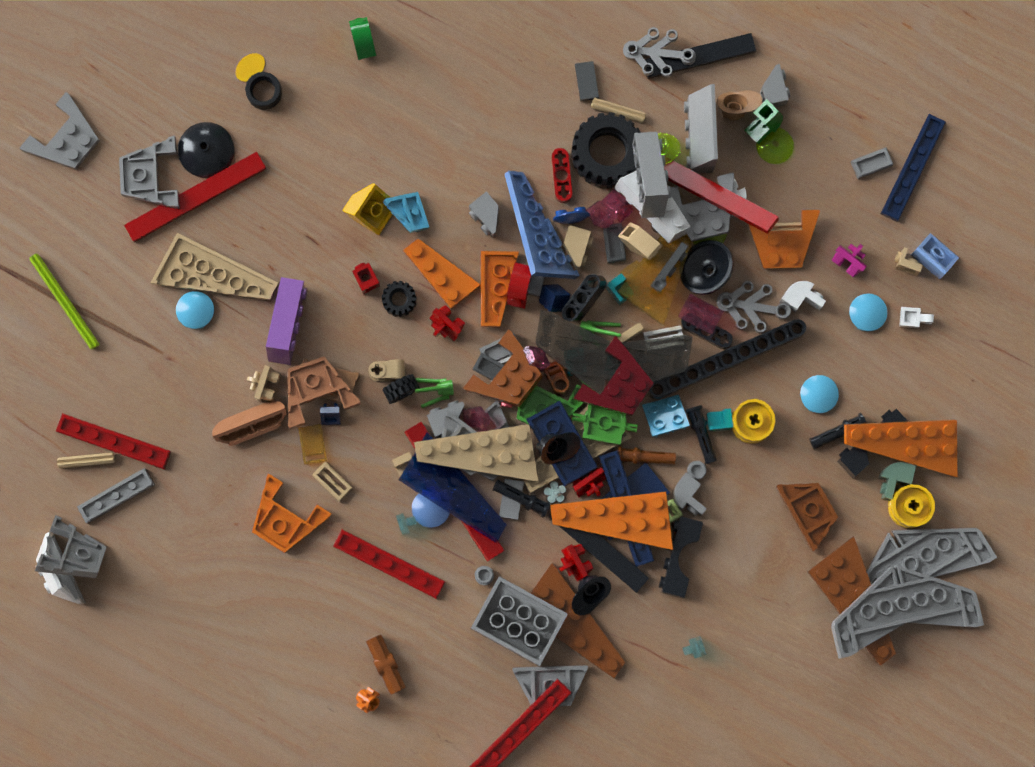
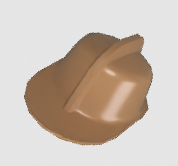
[717,90,762,120]

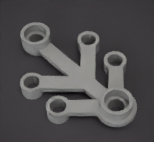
[623,27,696,78]
[716,281,791,333]

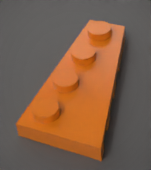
[403,239,481,309]
[481,251,519,328]

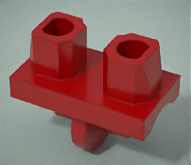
[429,305,465,341]
[572,467,607,498]
[559,544,594,581]

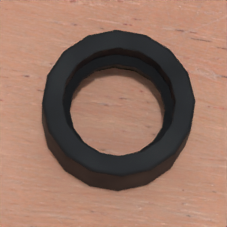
[245,72,282,110]

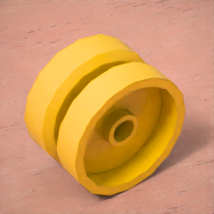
[731,399,776,444]
[888,484,935,529]

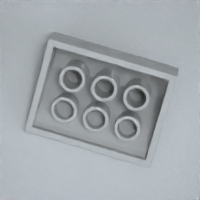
[684,84,718,173]
[471,576,568,666]

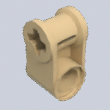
[368,359,405,382]

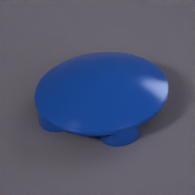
[553,207,590,224]

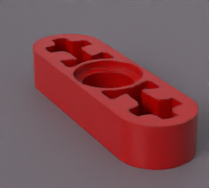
[552,148,572,203]

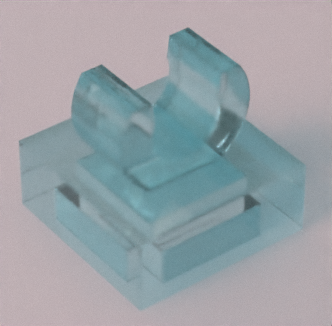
[396,513,417,536]
[682,636,706,658]

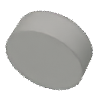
[687,461,706,480]

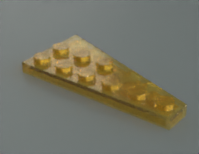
[618,203,692,326]

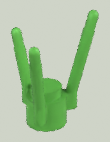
[578,320,621,350]
[415,378,454,408]

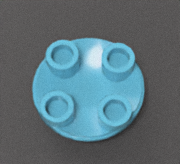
[176,291,214,329]
[849,294,887,331]
[800,375,839,413]

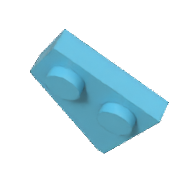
[383,192,429,233]

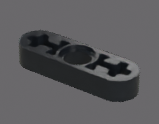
[681,313,733,349]

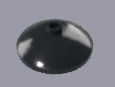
[178,122,235,178]
[679,240,734,295]

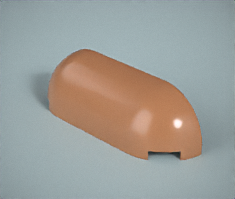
[212,401,286,446]

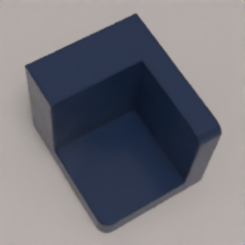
[539,284,570,312]

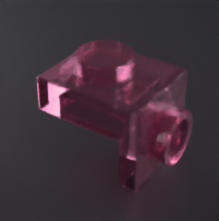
[601,189,633,223]
[586,200,618,228]
[523,345,550,373]
[463,406,490,432]

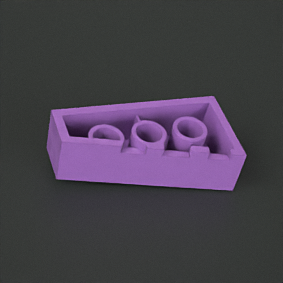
[266,277,307,365]

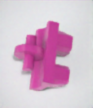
[832,244,867,277]

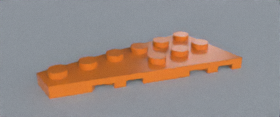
[844,419,958,478]
[550,491,673,550]

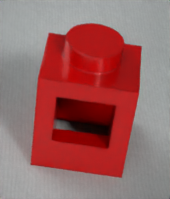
[352,263,380,295]

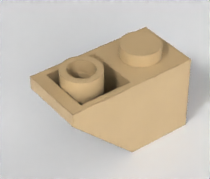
[618,223,662,260]
[563,225,593,271]

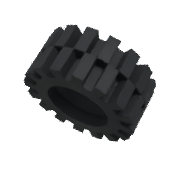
[382,281,417,317]
[382,374,420,404]

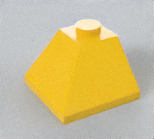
[342,183,393,235]

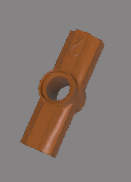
[366,634,406,695]

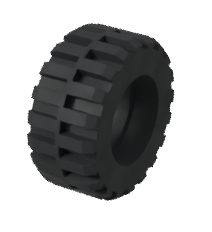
[571,112,641,188]

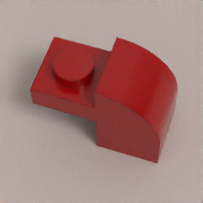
[506,262,532,309]

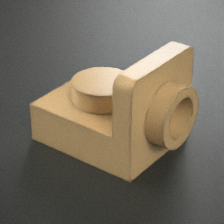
[894,247,923,276]

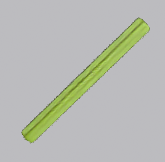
[29,254,99,350]

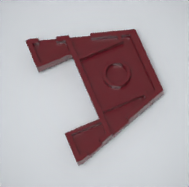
[573,336,653,416]

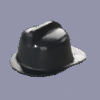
[536,432,581,465]
[572,575,611,616]

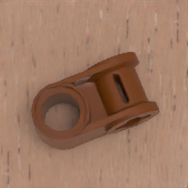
[541,357,570,396]

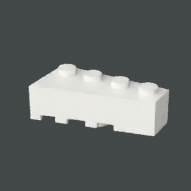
[614,170,691,243]

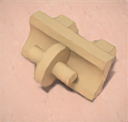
[246,365,281,402]

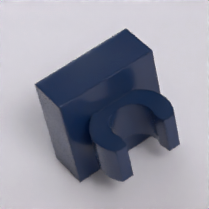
[320,403,341,425]

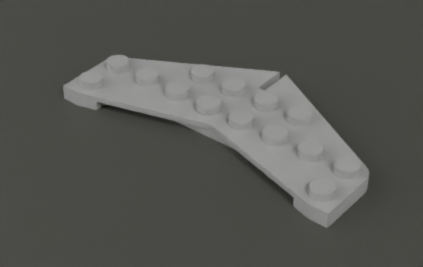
[867,528,997,585]
[831,565,984,659]

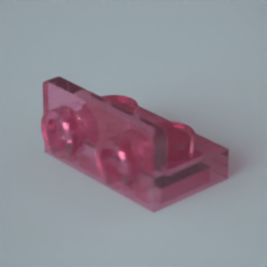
[678,294,724,334]

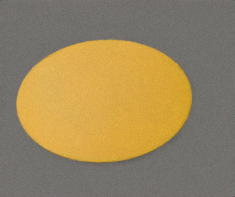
[235,53,265,82]

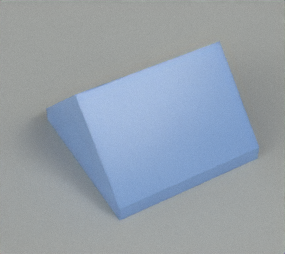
[911,233,959,280]

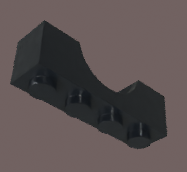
[837,408,909,478]
[659,516,703,598]

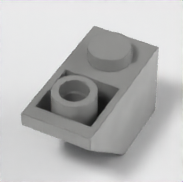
[760,64,790,107]
[469,191,499,238]
[427,400,465,438]

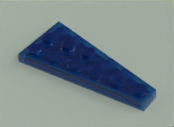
[398,432,506,542]

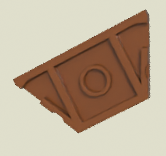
[776,483,838,552]

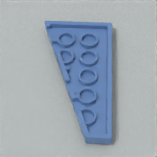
[504,171,580,279]

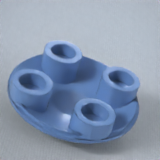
[412,489,451,528]

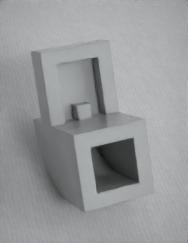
[673,473,707,516]

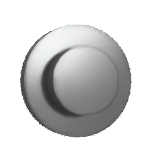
[475,566,494,585]

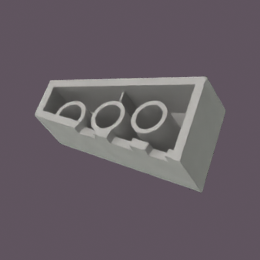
[632,132,671,218]

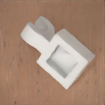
[899,307,934,328]

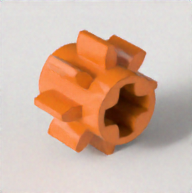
[356,687,380,713]

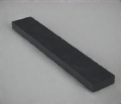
[645,33,756,79]
[549,503,649,593]

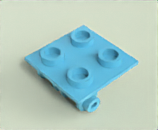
[642,395,690,437]

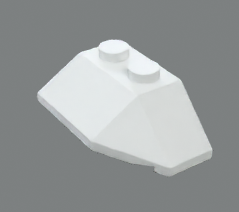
[36,532,86,604]

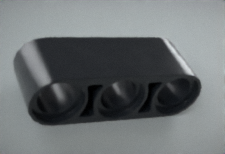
[562,274,607,322]

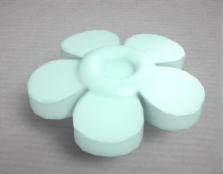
[544,481,566,503]

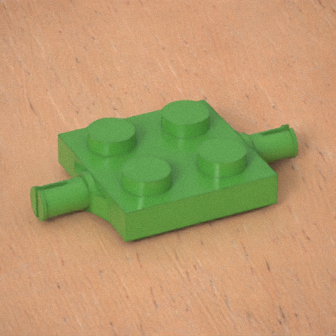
[572,404,638,445]

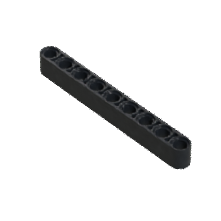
[648,319,806,400]

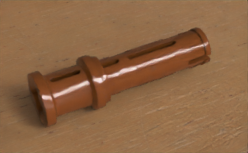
[617,446,676,465]

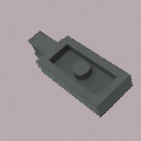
[650,242,688,293]

